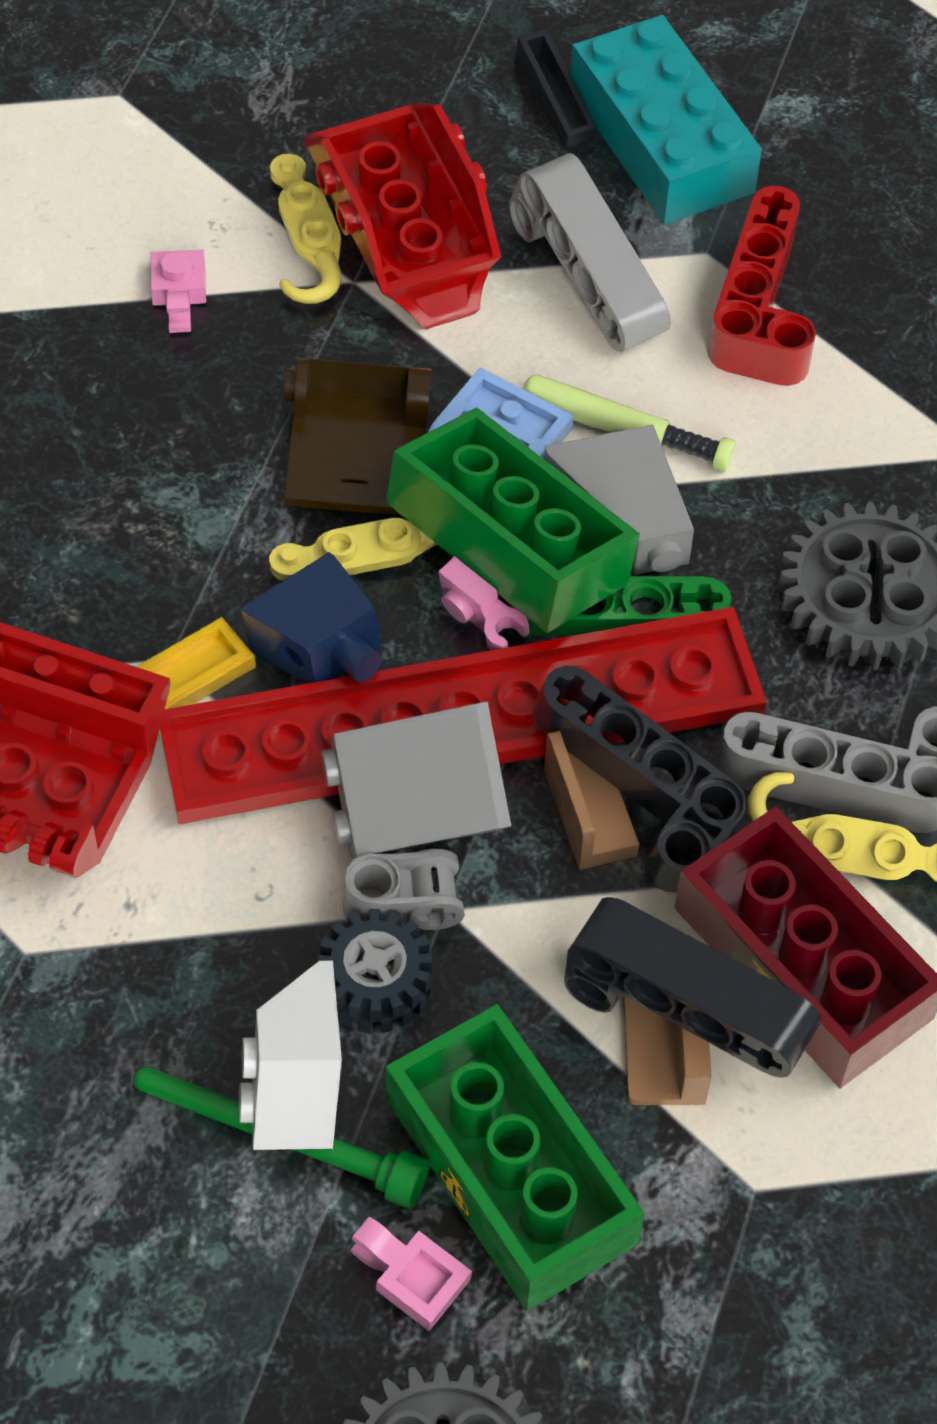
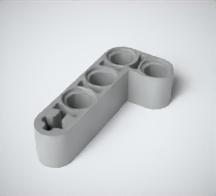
[509,153,671,352]
[718,706,937,833]

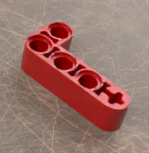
[708,186,816,386]

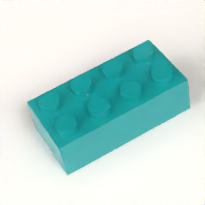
[570,15,762,225]

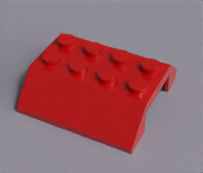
[0,622,171,878]

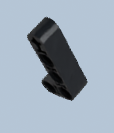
[533,665,746,893]
[564,897,821,1078]

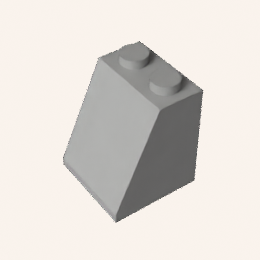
[321,702,511,859]

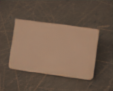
[544,731,639,870]
[623,996,711,1105]

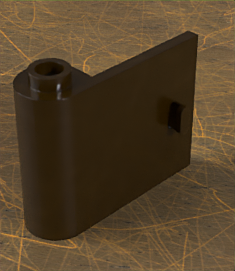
[284,357,431,516]

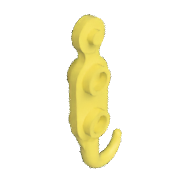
[270,154,342,304]
[269,518,438,581]
[747,772,937,882]

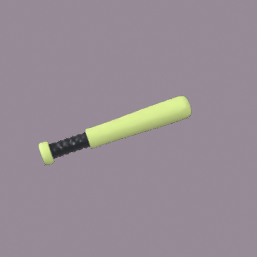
[523,375,736,472]

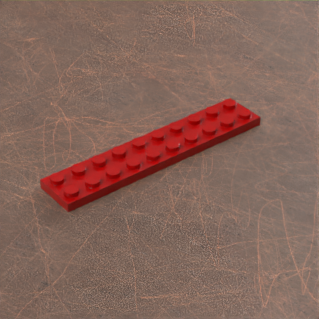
[159,607,767,824]

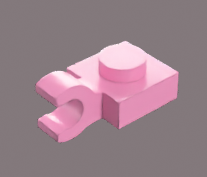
[151,250,206,333]
[438,556,530,650]
[351,1217,472,1331]

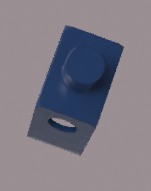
[240,552,382,684]

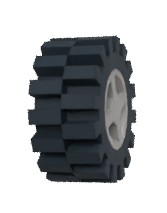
[318,909,432,1033]

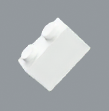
[239,961,342,1150]

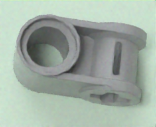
[343,849,465,930]

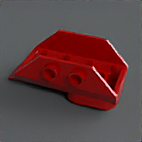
[302,102,501,330]

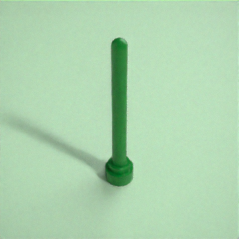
[133,1066,430,1210]

